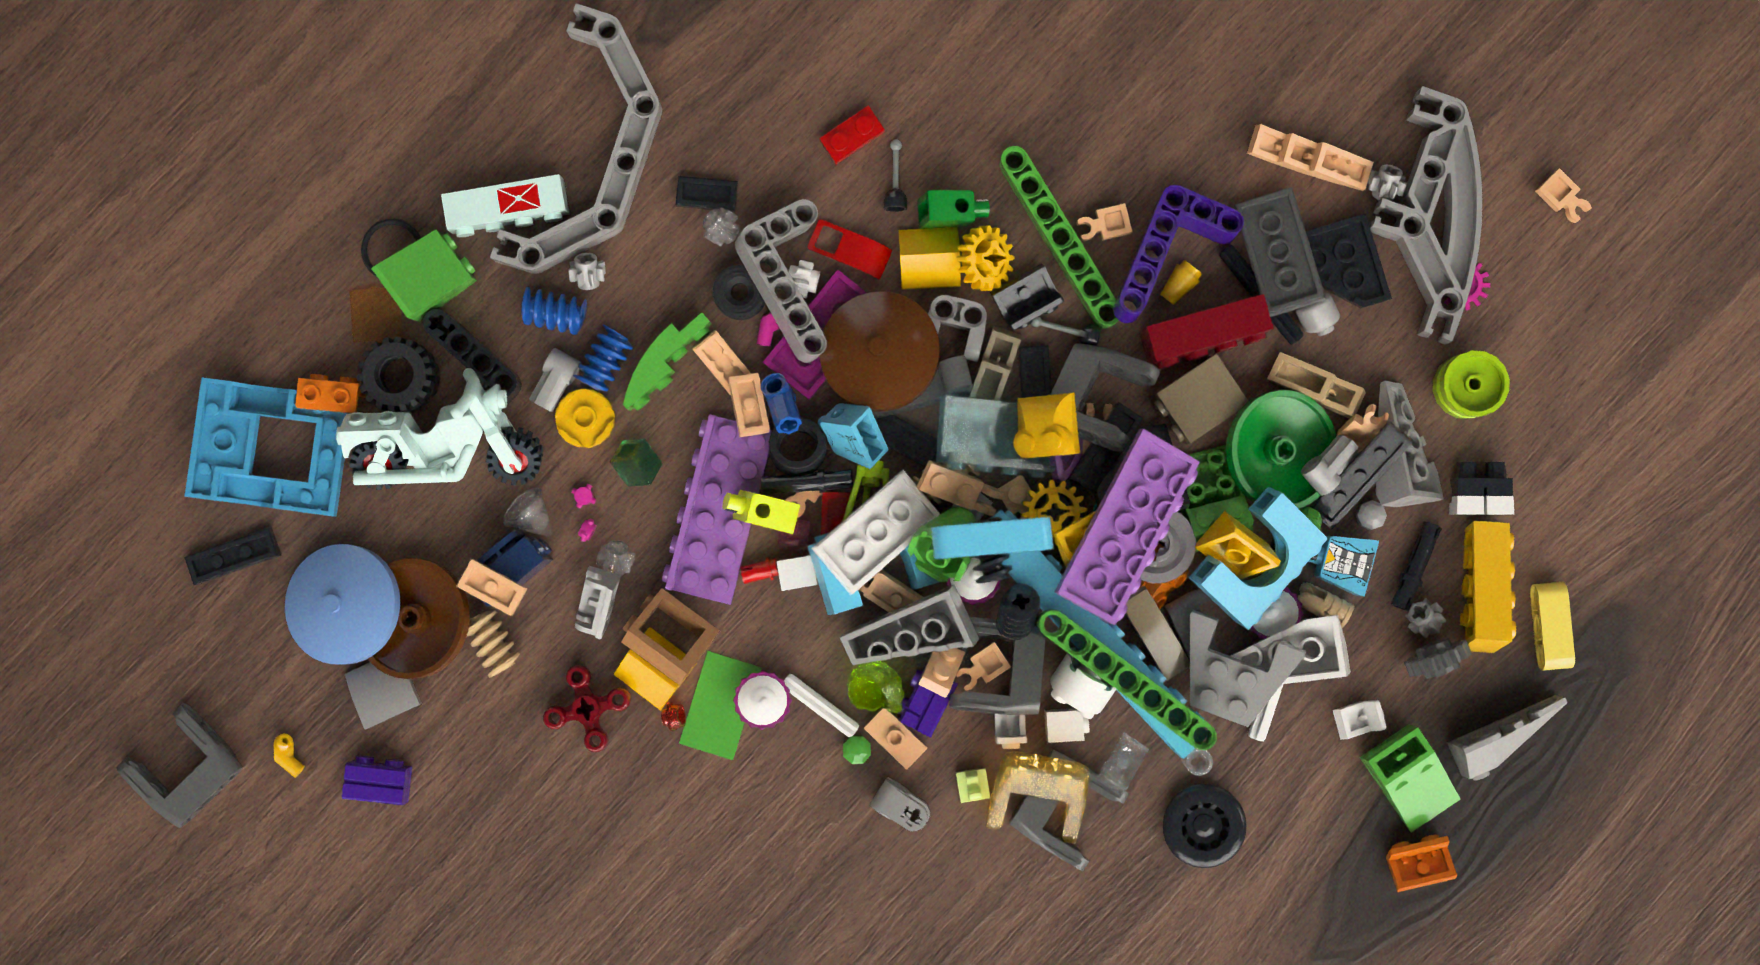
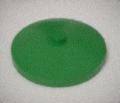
[1226,390,1337,509]

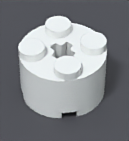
[1050,647,1116,719]

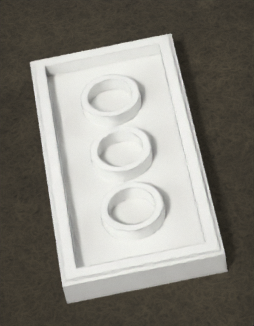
[812,470,941,595]

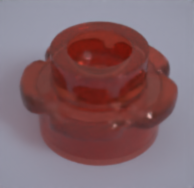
[661,702,686,732]

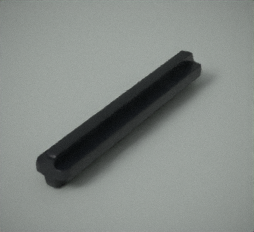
[1219,245,1304,345]

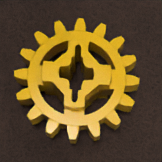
[956,225,1015,291]
[1021,480,1087,545]

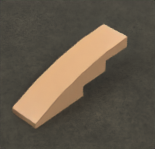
[1247,124,1374,191]

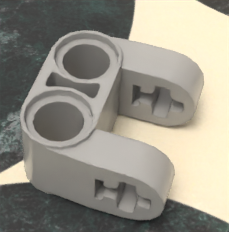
[928,295,987,362]
[869,777,930,831]

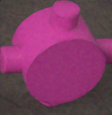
[571,484,597,509]
[578,519,597,542]

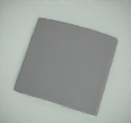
[345,662,422,730]

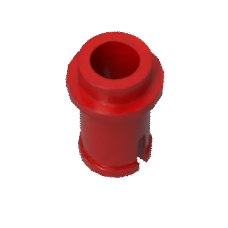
[740,557,779,584]

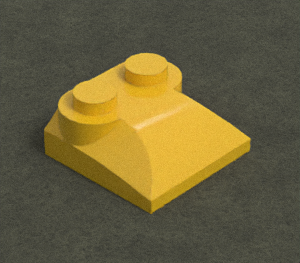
[1013,393,1080,459]

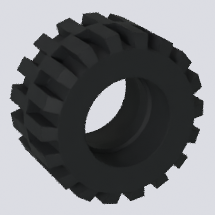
[357,337,440,412]

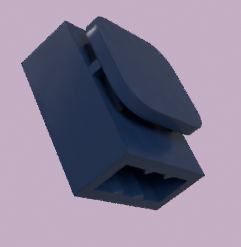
[477,530,553,607]

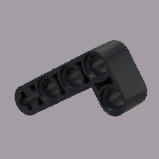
[423,309,522,411]

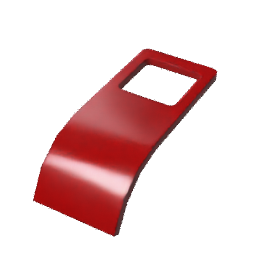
[807,219,893,280]

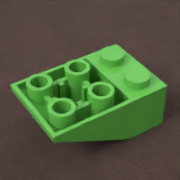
[1181,445,1254,552]
[1359,724,1460,833]

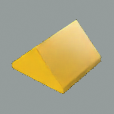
[898,227,961,290]
[1195,511,1280,580]
[613,627,697,711]

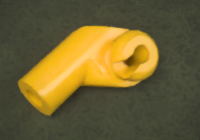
[273,733,305,778]

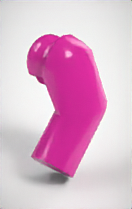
[756,312,791,347]

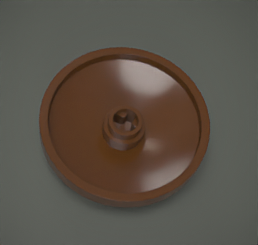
[820,291,940,412]
[368,558,470,679]

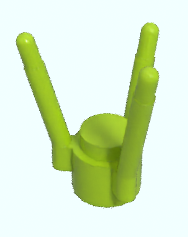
[843,460,890,520]

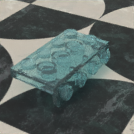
[936,395,1056,478]

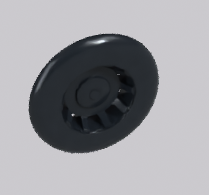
[1163,784,1247,868]

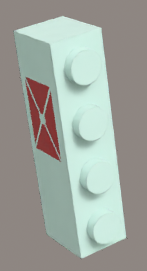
[441,174,570,237]

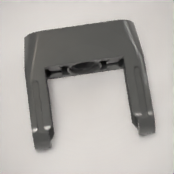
[1050,343,1160,452]
[1163,577,1261,661]
[949,617,1046,715]
[116,703,243,828]
[1008,749,1130,871]

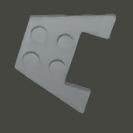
[1190,610,1306,727]

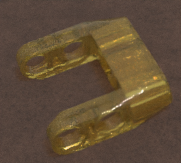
[986,751,1090,844]

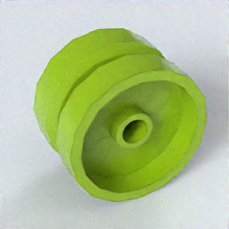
[1433,351,1510,419]

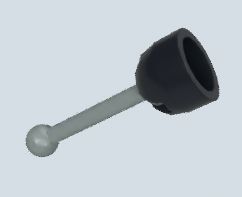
[884,139,907,212]
[1031,316,1102,346]

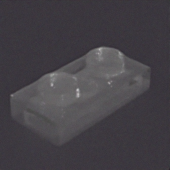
[1096,732,1149,796]

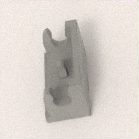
[575,566,621,639]

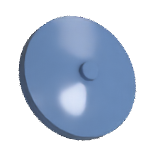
[285,544,400,665]

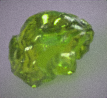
[847,661,904,713]

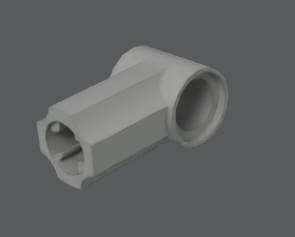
[529,348,582,412]
[1301,435,1359,496]

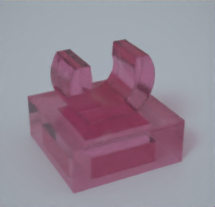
[777,520,810,551]

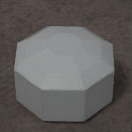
[1355,500,1387,530]

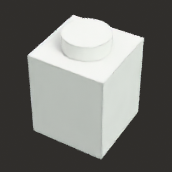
[777,556,818,591]
[1044,708,1089,743]

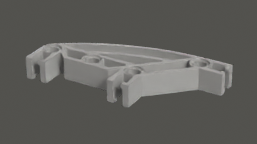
[1369,86,1482,344]

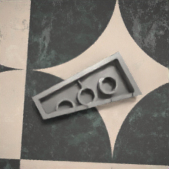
[840,585,979,665]

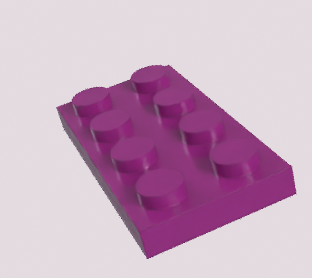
[763,270,867,400]

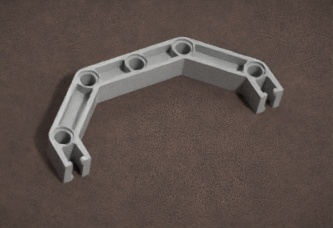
[490,3,662,274]

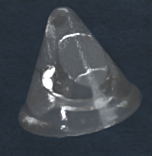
[503,487,553,537]

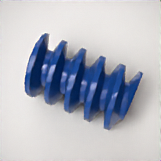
[521,287,587,335]
[573,324,634,391]

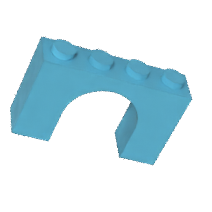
[1189,487,1328,630]
[807,533,939,615]

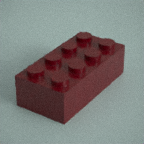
[1139,294,1274,370]

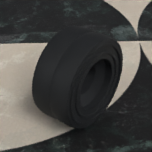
[712,265,765,320]

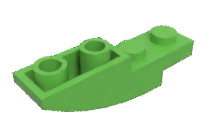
[623,313,712,411]

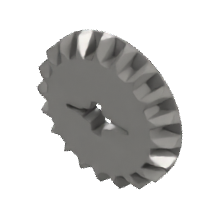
[1140,511,1196,584]

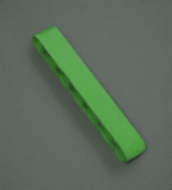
[1000,146,1119,329]
[1037,609,1217,750]

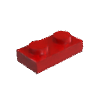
[819,105,885,165]
[821,491,852,535]

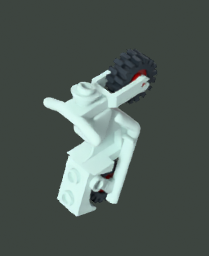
[336,368,543,490]

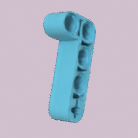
[931,517,1053,559]

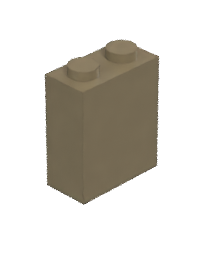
[1153,354,1248,445]

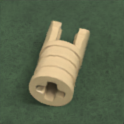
[1298,582,1354,628]

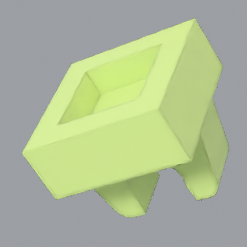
[956,767,990,803]

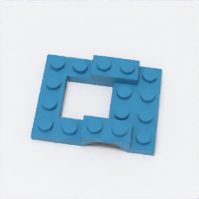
[185,377,351,517]

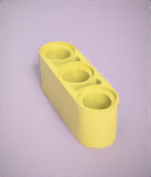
[1530,581,1575,671]

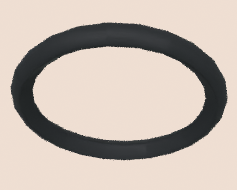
[361,219,421,278]

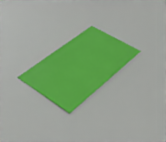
[679,651,761,760]

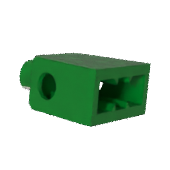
[917,190,990,229]

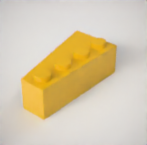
[1460,521,1516,653]

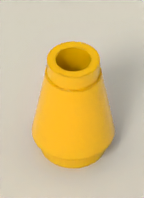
[1160,260,1203,305]

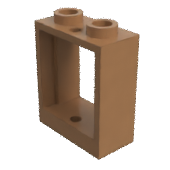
[621,588,720,685]

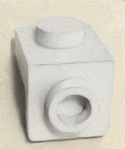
[1333,700,1386,739]
[994,714,1027,749]

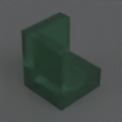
[610,439,662,486]

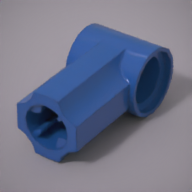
[761,373,802,434]

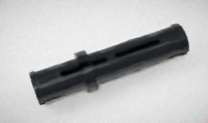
[761,469,853,495]
[1391,521,1442,611]

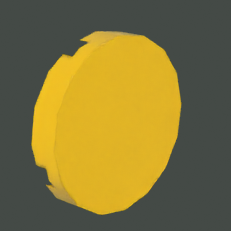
[555,389,615,448]

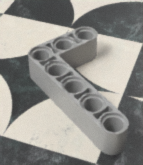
[735,199,827,363]

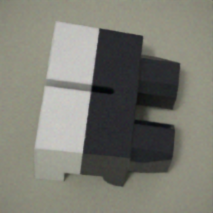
[1449,462,1514,515]

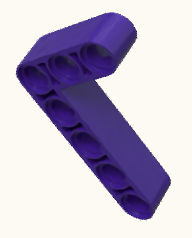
[1113,185,1244,323]

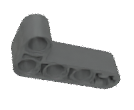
[872,356,973,419]

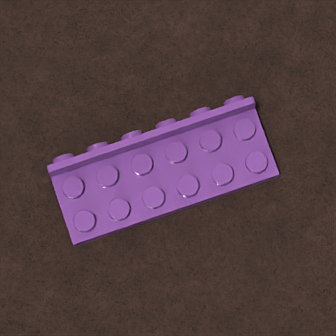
[662,414,773,605]
[1054,429,1200,625]

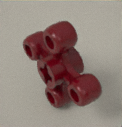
[543,664,631,752]

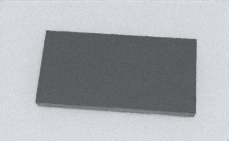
[1234,187,1326,317]

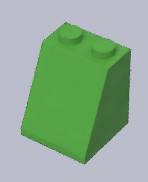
[371,229,477,323]

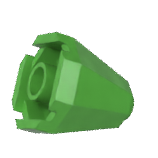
[907,507,977,582]

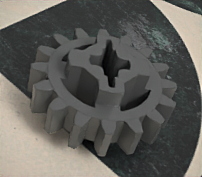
[1404,638,1472,679]

